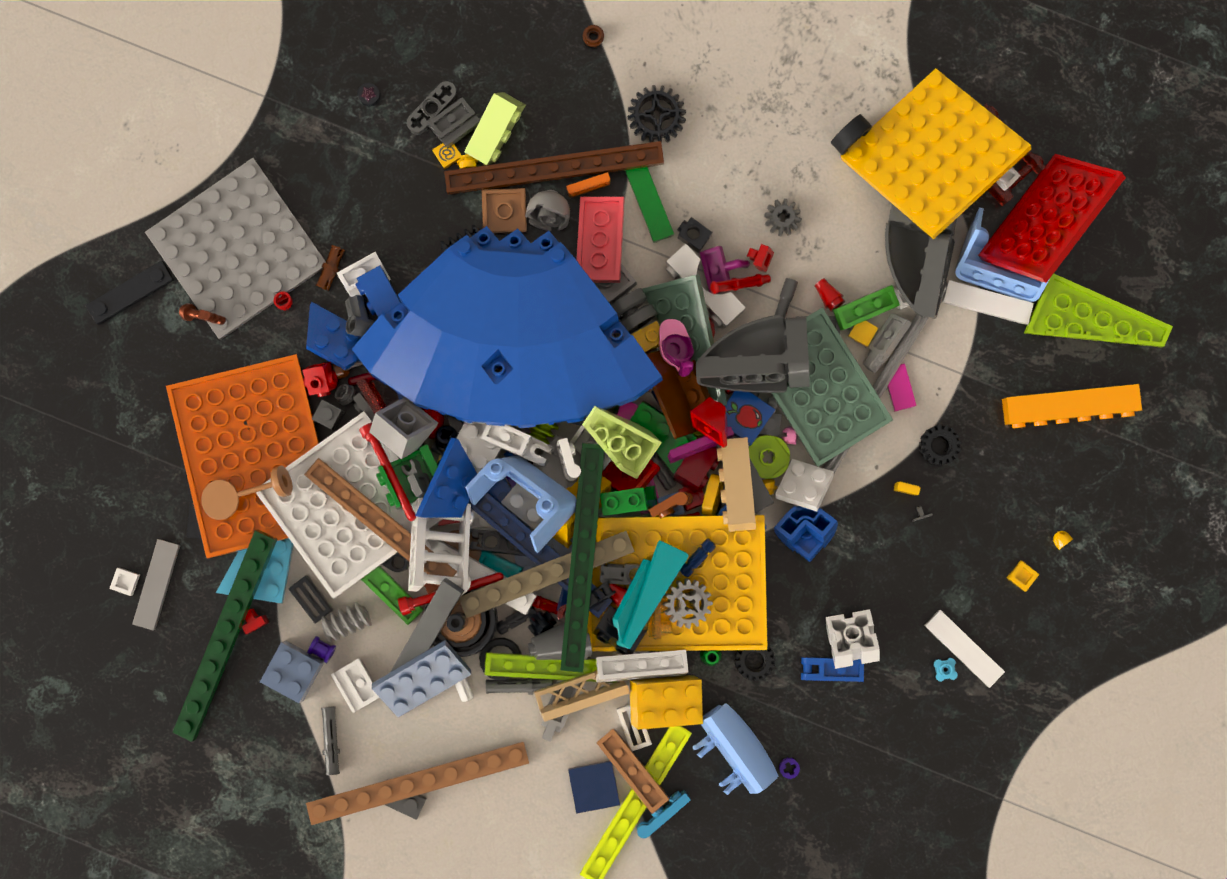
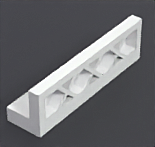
[596,650,688,683]

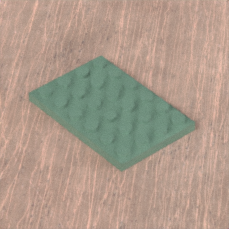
[771,307,893,467]

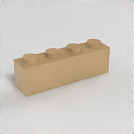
[717,437,756,532]

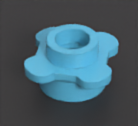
[934,658,958,682]

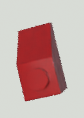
[690,397,727,448]

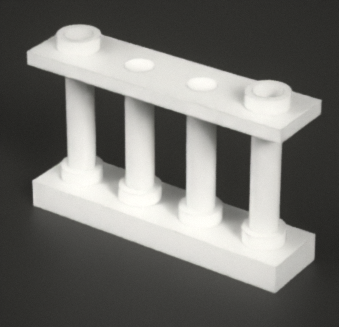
[408,498,473,596]

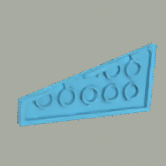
[216,538,294,604]

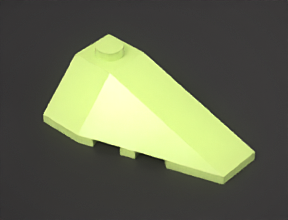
[582,406,662,479]

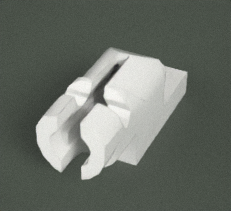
[481,425,554,467]

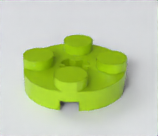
[748,435,790,479]

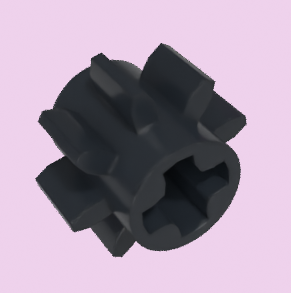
[528,611,557,636]

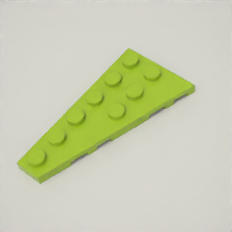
[1024,274,1173,347]

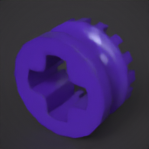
[779,757,800,779]

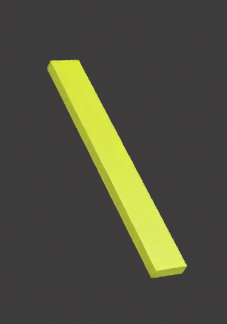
[580,726,692,879]

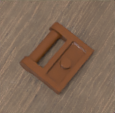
[648,492,693,519]

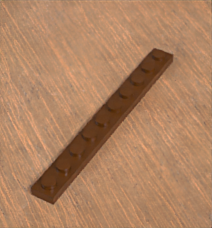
[444,141,664,195]

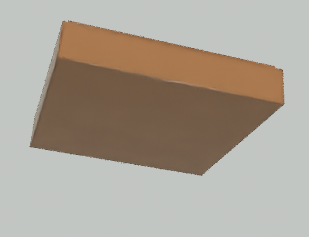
[482,188,527,234]

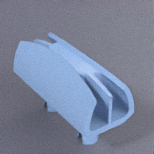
[693,703,779,795]

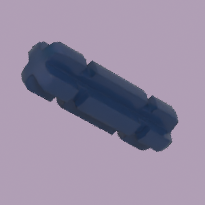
[680,539,716,577]

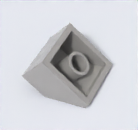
[370,397,438,459]

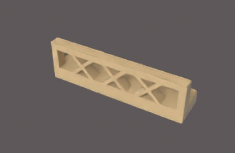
[534,671,629,722]

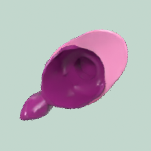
[659,319,694,377]

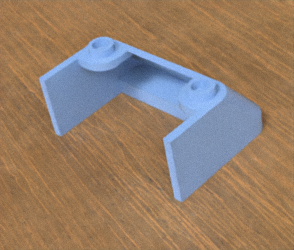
[955,207,1049,302]
[465,455,577,553]

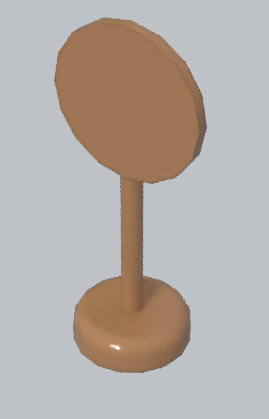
[201,466,293,520]

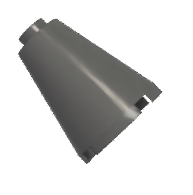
[528,622,592,660]

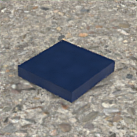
[568,761,620,814]

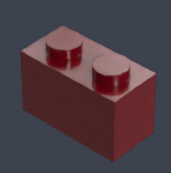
[673,438,720,493]

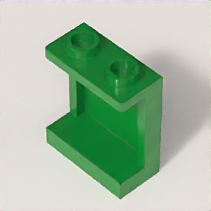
[376,444,438,510]
[600,486,658,516]

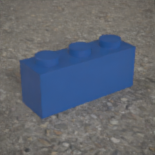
[355,265,402,319]

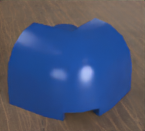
[774,506,838,562]

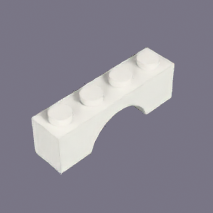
[666,244,746,328]

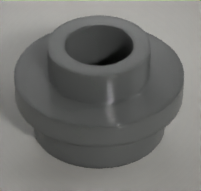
[335,384,356,406]

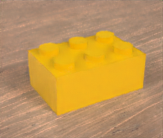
[630,675,703,730]

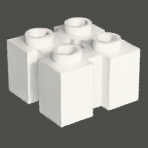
[826,609,880,669]

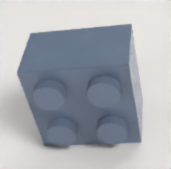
[260,641,324,703]

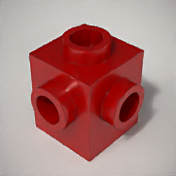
[302,362,337,397]

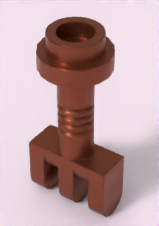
[179,303,226,325]

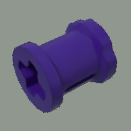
[307,636,336,664]

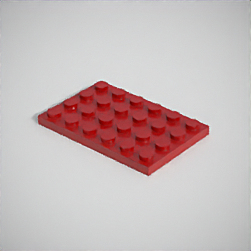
[978,154,1126,283]

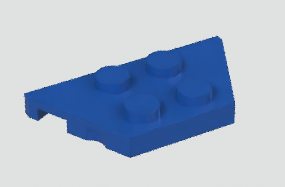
[306,302,362,370]
[415,438,477,518]

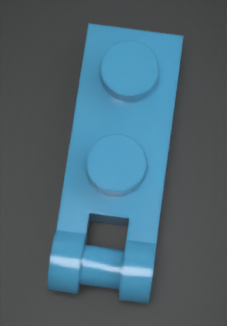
[637,790,691,839]

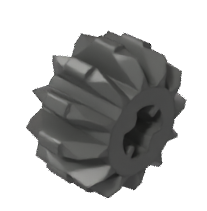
[764,199,802,237]

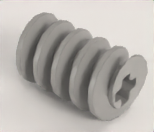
[322,602,372,643]

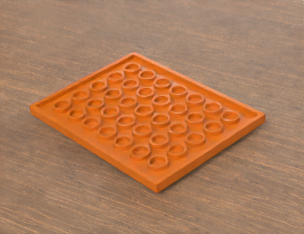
[166,354,319,559]

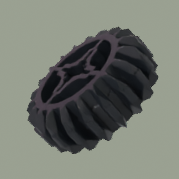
[627,85,686,143]

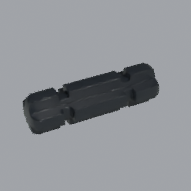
[497,606,536,635]

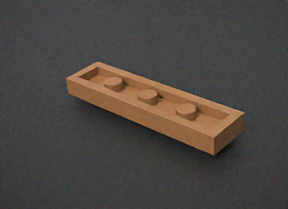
[596,728,670,814]

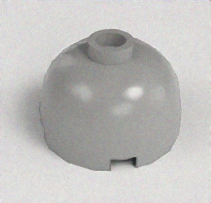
[525,190,570,231]

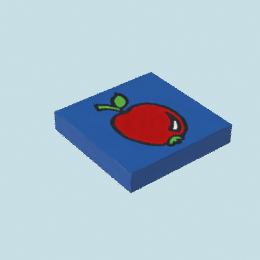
[725,391,775,446]

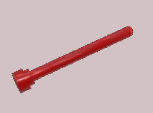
[359,422,416,521]
[398,572,504,616]

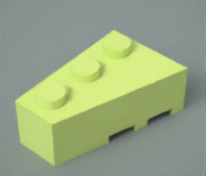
[464,92,526,165]

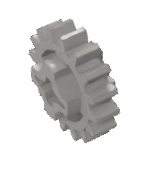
[663,578,713,629]

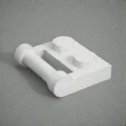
[556,438,581,481]

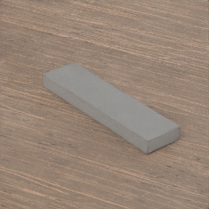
[132,539,180,630]

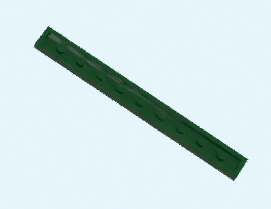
[560,443,604,672]
[173,530,278,742]

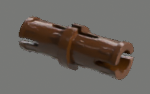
[316,245,345,291]

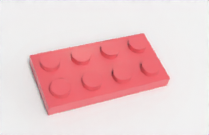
[576,197,625,283]

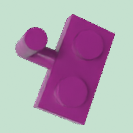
[699,246,750,294]

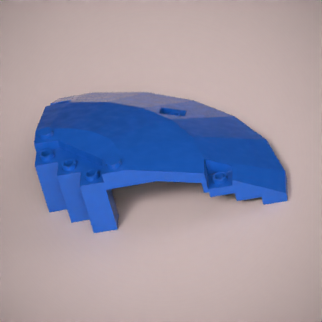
[352,226,663,428]

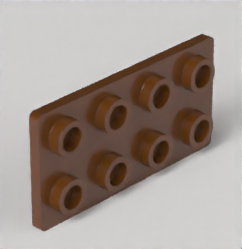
[646,351,711,439]

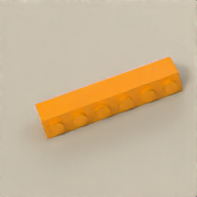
[1002,384,1142,429]

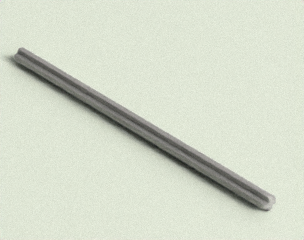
[824,286,947,473]

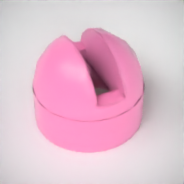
[781,427,797,445]

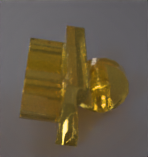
[643,599,672,639]

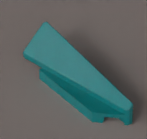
[613,541,689,649]

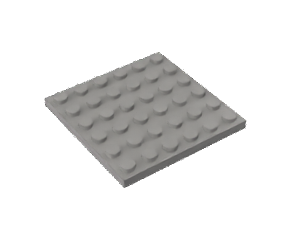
[145,158,326,340]

